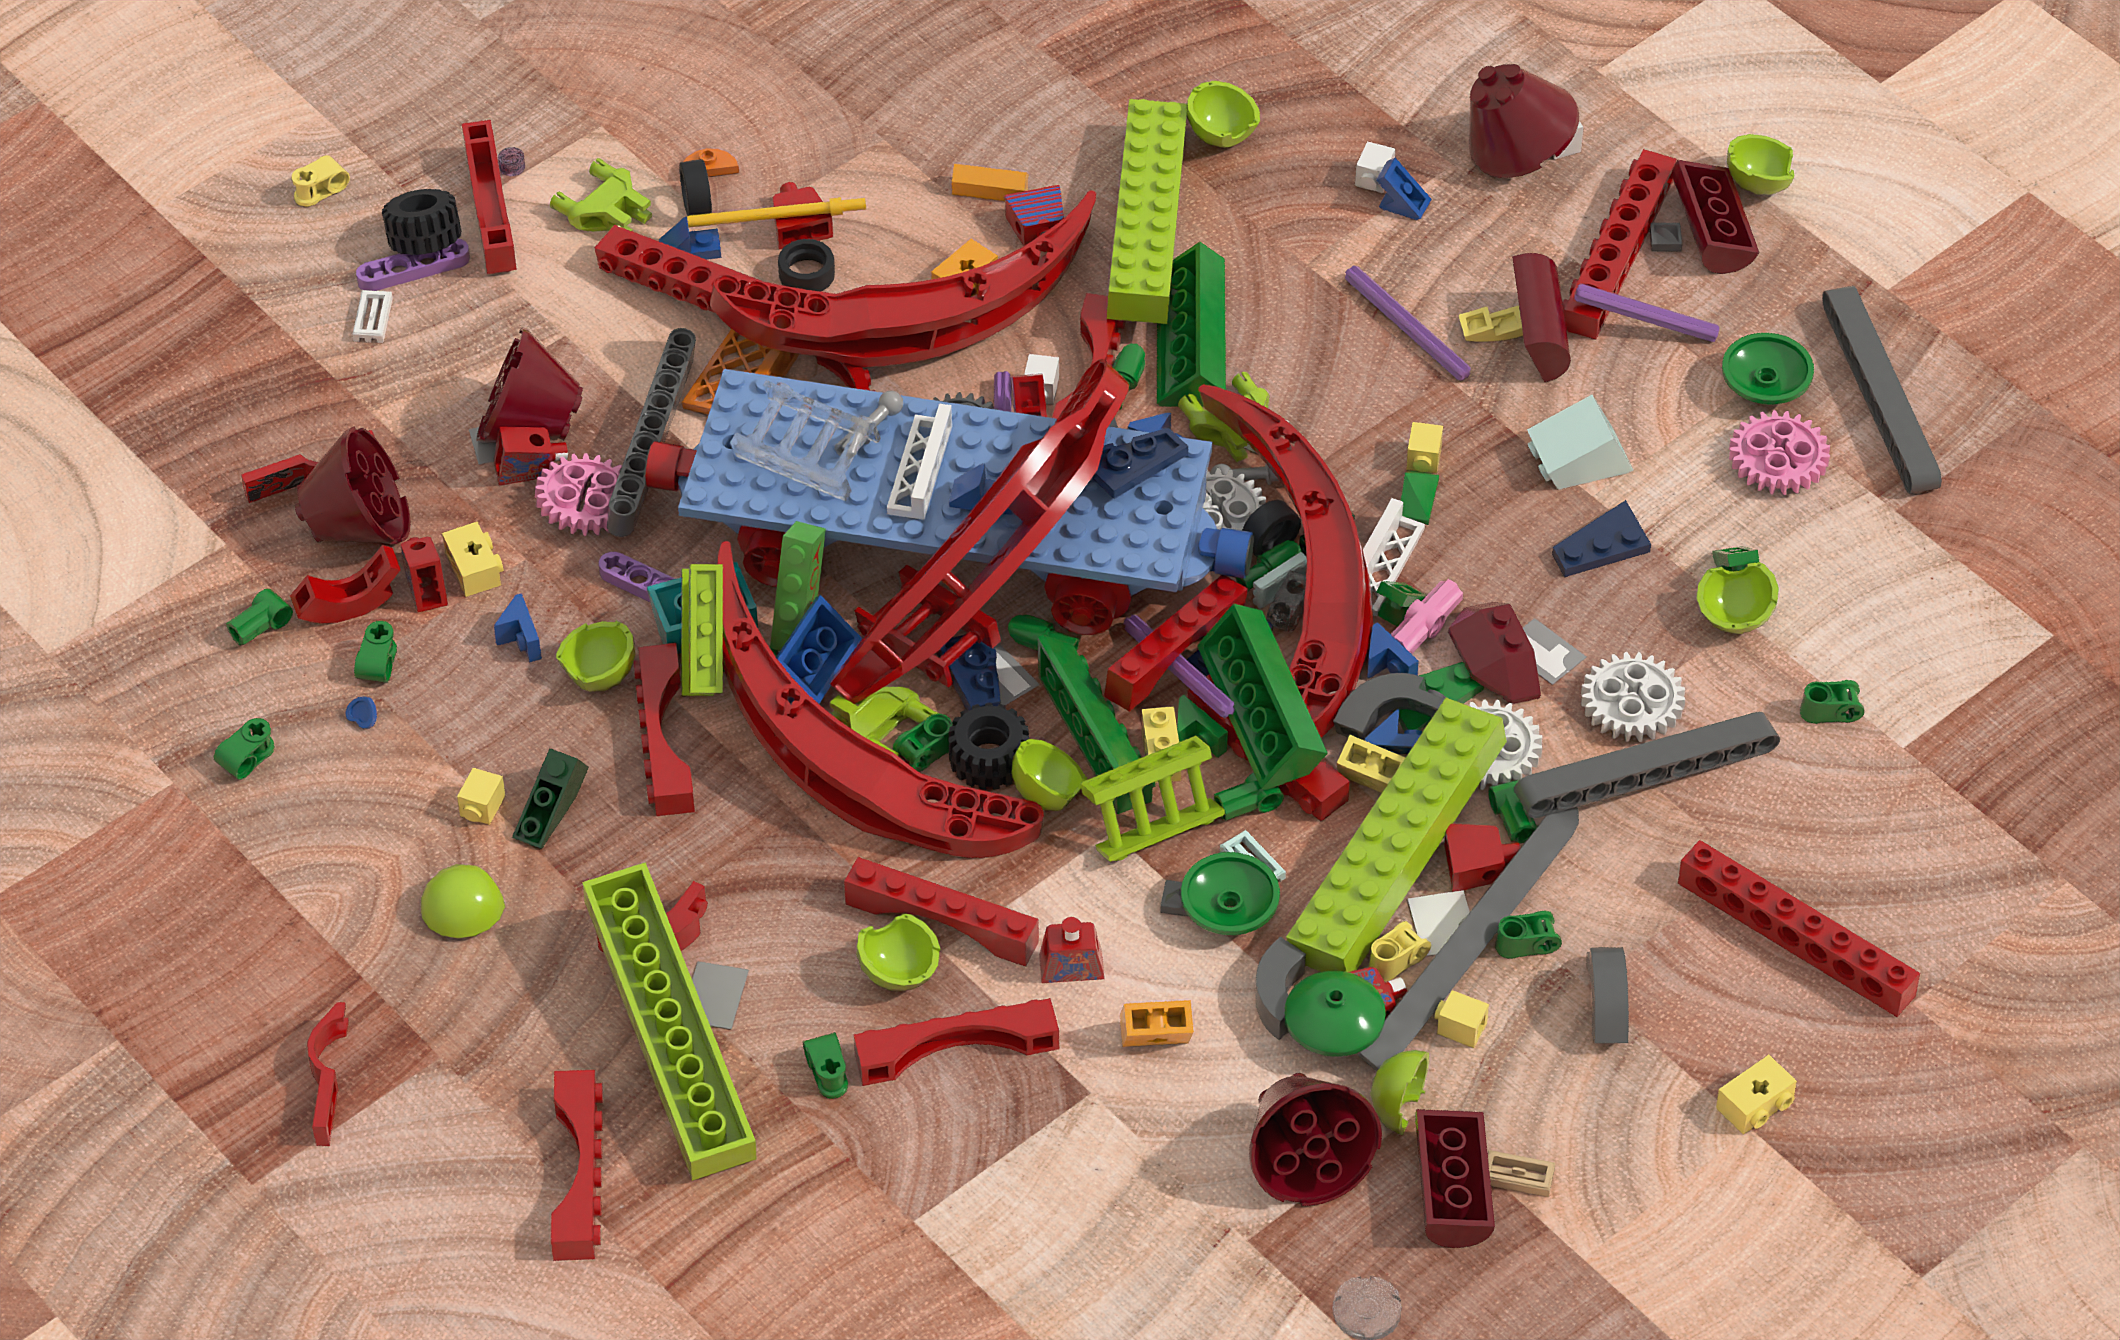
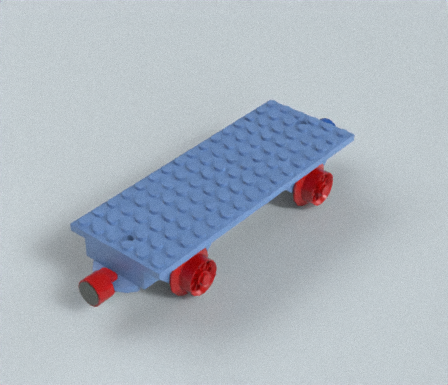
[645,369,1254,635]

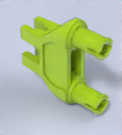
[550,158,652,232]
[1178,372,1270,462]
[830,687,939,756]

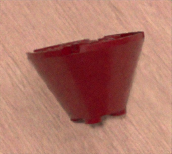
[1469,64,1579,178]
[476,327,583,443]
[295,426,411,544]
[1249,1073,1382,1206]

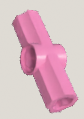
[1391,579,1463,654]

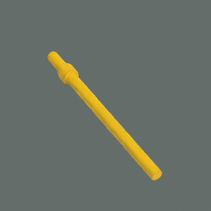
[687,197,866,228]

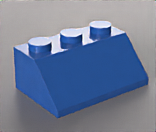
[776,595,862,705]

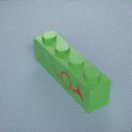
[770,521,826,651]

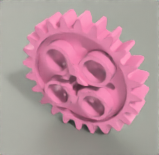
[1729,410,1830,495]
[535,453,622,536]

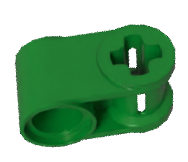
[354,621,397,683]
[1800,680,1865,724]
[892,713,952,772]
[214,718,275,780]
[1495,911,1562,959]
[802,1032,848,1099]

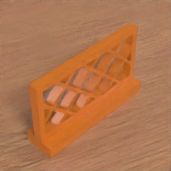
[681,329,800,415]

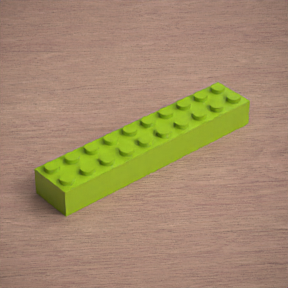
[1107,99,1187,324]
[1286,698,1507,972]
[582,862,757,1181]

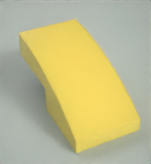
[1459,305,1523,342]

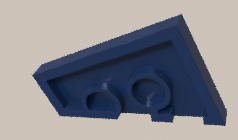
[1092,428,1188,499]
[1552,500,1651,577]
[936,635,1001,711]

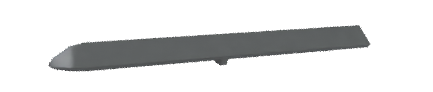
[1357,807,1579,1072]

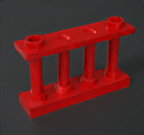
[854,565,1001,688]

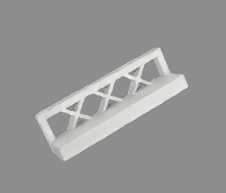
[887,404,952,520]
[1363,498,1425,616]

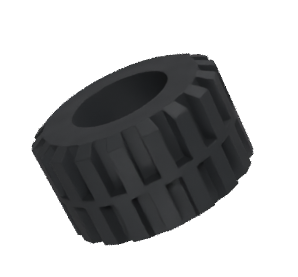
[382,189,462,255]
[949,703,1029,790]

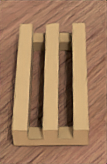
[1488,1150,1555,1197]

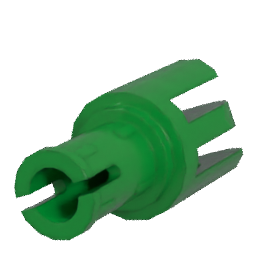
[1112,343,1145,410]
[1235,540,1301,592]
[1008,614,1080,651]

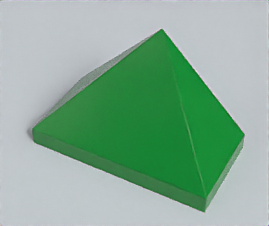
[1401,470,1439,525]

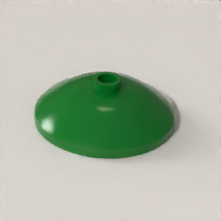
[1722,333,1814,405]
[1181,852,1280,935]
[1285,971,1385,1057]

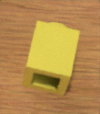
[1406,422,1443,473]
[457,768,505,825]
[1434,990,1489,1048]

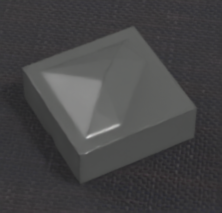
[1650,223,1682,252]
[1160,880,1188,916]

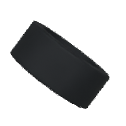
[679,159,712,216]
[778,239,835,292]
[1242,499,1301,557]

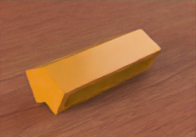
[952,164,1029,201]

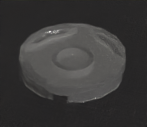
[1332,1276,1402,1340]

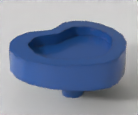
[345,696,377,729]

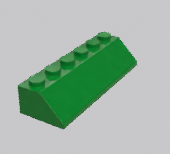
[1157,241,1226,407]
[1197,604,1328,790]
[1038,635,1156,814]

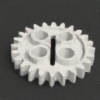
[1203,468,1266,531]
[1581,652,1685,742]
[1470,699,1542,790]

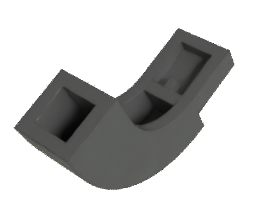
[1333,673,1446,741]
[1255,937,1306,1042]
[1586,947,1629,1043]

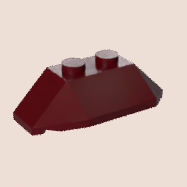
[1448,602,1541,704]

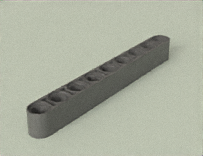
[1822,285,1942,494]
[607,328,696,537]
[1514,712,1780,818]

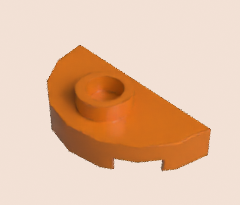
[683,148,739,177]

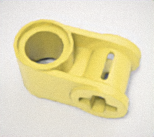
[292,155,350,207]
[1369,921,1431,981]

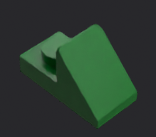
[1712,546,1759,571]
[1376,581,1427,627]
[1177,695,1228,758]

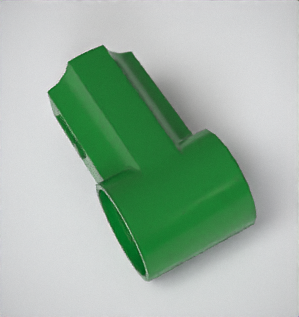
[226,588,293,645]
[1214,772,1284,820]
[1488,780,1537,844]

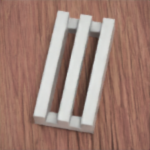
[352,290,393,343]

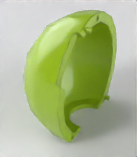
[1186,81,1260,148]
[1726,134,1794,195]
[1697,562,1779,634]
[556,620,636,692]
[1012,739,1087,811]
[421,864,505,938]
[856,914,941,991]
[1370,1050,1429,1135]

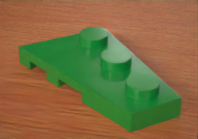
[1393,662,1484,731]

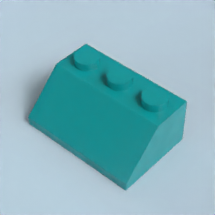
[647,562,758,654]

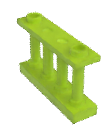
[681,564,723,696]
[1080,736,1225,862]

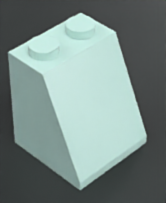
[1527,395,1633,490]

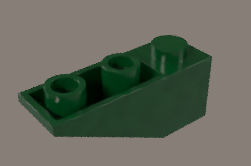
[512,748,589,849]

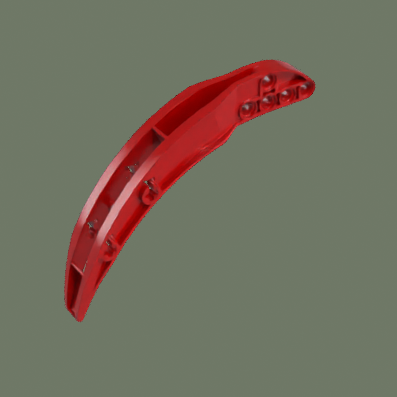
[710,190,1096,367]
[829,359,1129,704]
[1198,385,1373,737]
[717,541,1044,858]

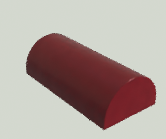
[1672,160,1760,274]
[1512,253,1571,383]
[1415,1109,1495,1248]

